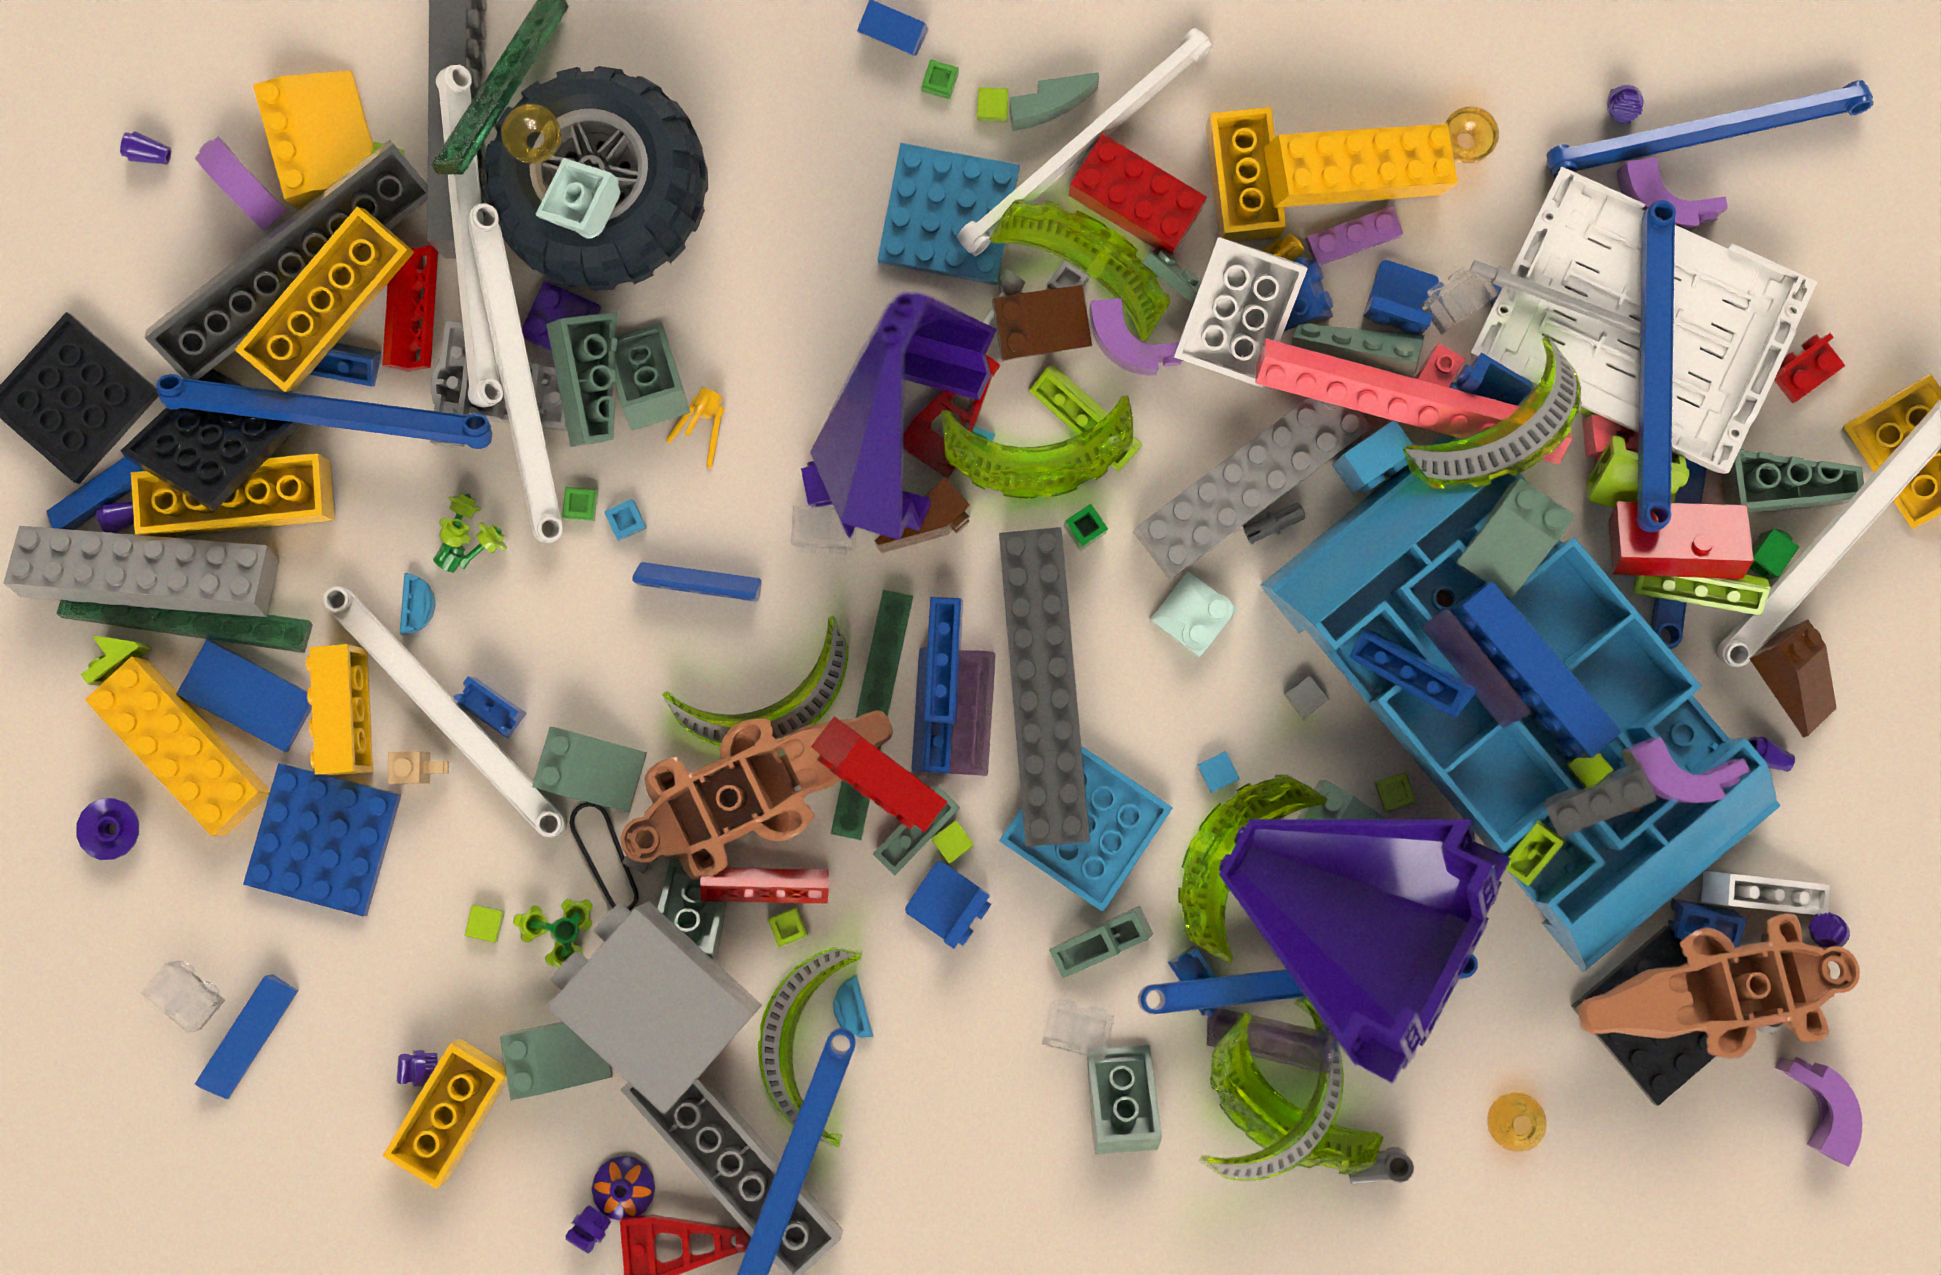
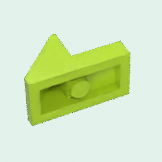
[80,636,152,686]

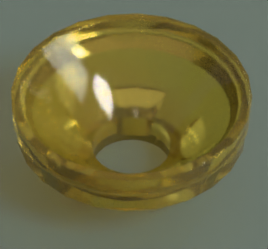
[501,104,561,164]
[1445,107,1499,163]
[1487,1092,1547,1152]

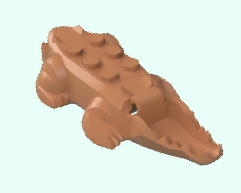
[621,710,893,880]
[1576,914,1860,1058]

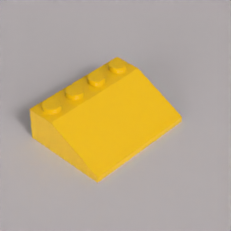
[253,70,373,210]
[1843,373,1941,529]

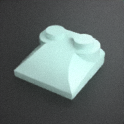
[536,158,620,238]
[1150,571,1237,658]

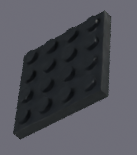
[0,312,159,484]
[120,369,302,511]
[1571,925,1716,1106]

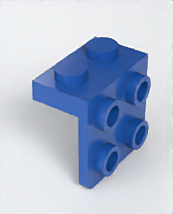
[1284,257,1333,332]
[1363,260,1439,335]
[1449,352,1533,406]
[905,861,991,949]

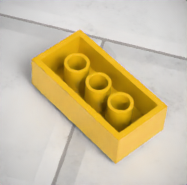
[1206,107,1286,242]
[306,644,373,775]
[382,1038,507,1189]

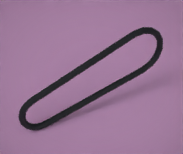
[569,802,639,910]

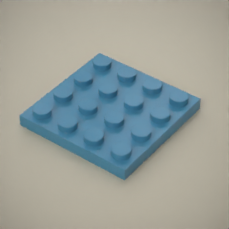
[877,143,1020,285]
[999,745,1173,912]

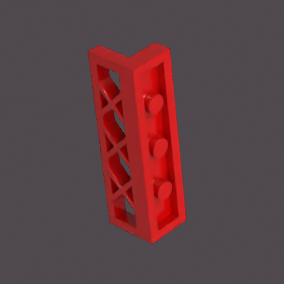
[382,245,438,372]
[700,868,829,904]

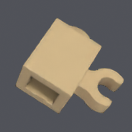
[388,751,449,784]

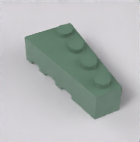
[546,312,618,447]
[1291,323,1425,378]
[1721,449,1864,513]

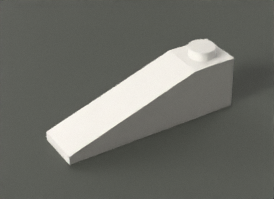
[1701,871,1830,915]

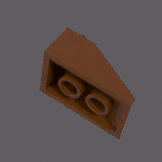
[992,285,1092,362]
[874,478,970,553]
[1749,619,1837,738]

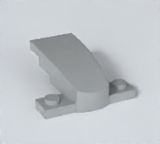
[430,321,567,447]

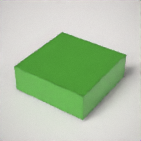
[921,59,959,100]
[562,487,598,521]

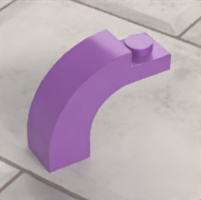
[195,136,287,231]
[1617,157,1728,232]
[1089,298,1184,375]
[1620,737,1750,803]
[1775,1057,1862,1167]

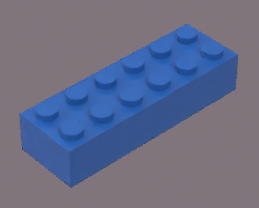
[1447,581,1622,758]

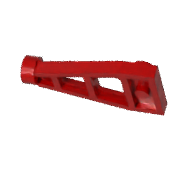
[903,354,1000,479]
[619,1215,751,1275]

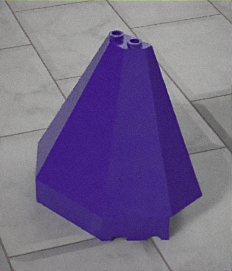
[810,292,997,540]
[1219,819,1511,1084]

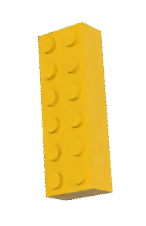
[1264,124,1458,208]
[235,207,414,392]
[131,453,335,537]
[85,656,270,836]

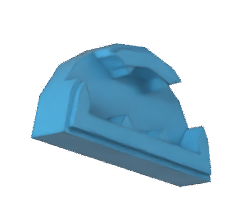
[400,573,436,635]
[833,974,874,1038]

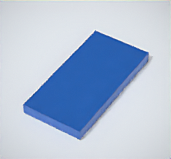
[176,639,312,752]

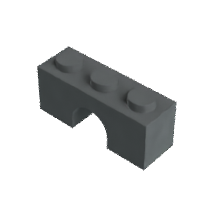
[1545,761,1657,838]

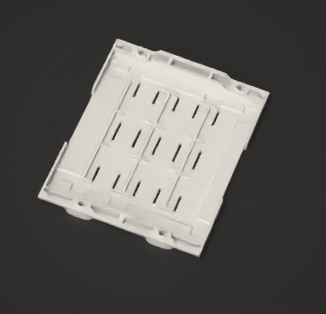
[1470,167,1818,474]

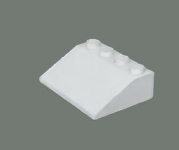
[1174,237,1308,388]

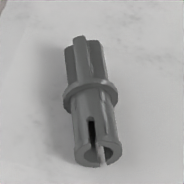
[1243,503,1305,545]

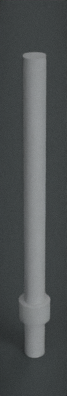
[1469,260,1641,336]

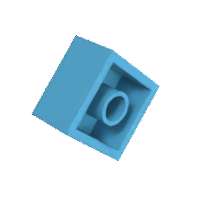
[1332,420,1417,495]

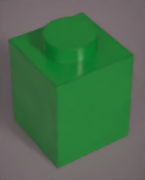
[1063,504,1108,551]
[1749,529,1800,580]

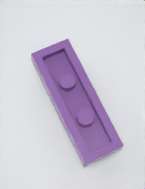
[1305,206,1403,266]

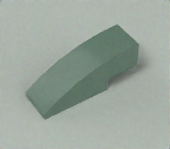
[1009,72,1099,131]
[1049,906,1153,978]

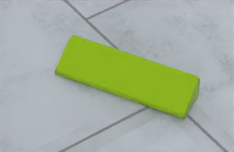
[1028,364,1143,472]
[1633,575,1771,616]

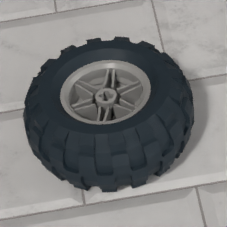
[483,66,708,291]

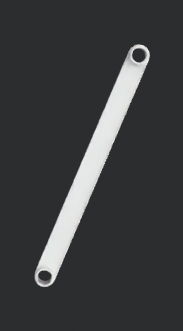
[957,28,1214,256]
[436,65,503,408]
[467,203,563,543]
[1717,400,1941,667]
[323,586,567,838]

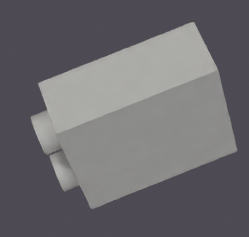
[547,902,762,1114]

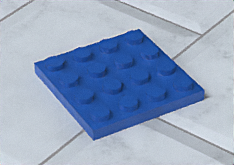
[243,763,402,917]

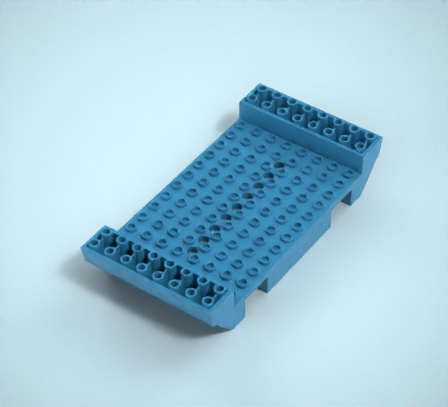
[1259,434,1781,972]

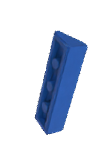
[309,343,381,387]
[46,457,146,530]
[632,562,762,602]
[924,597,963,724]
[1349,629,1477,718]
[911,647,952,774]
[195,974,298,1099]

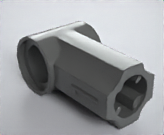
[1347,1147,1414,1184]

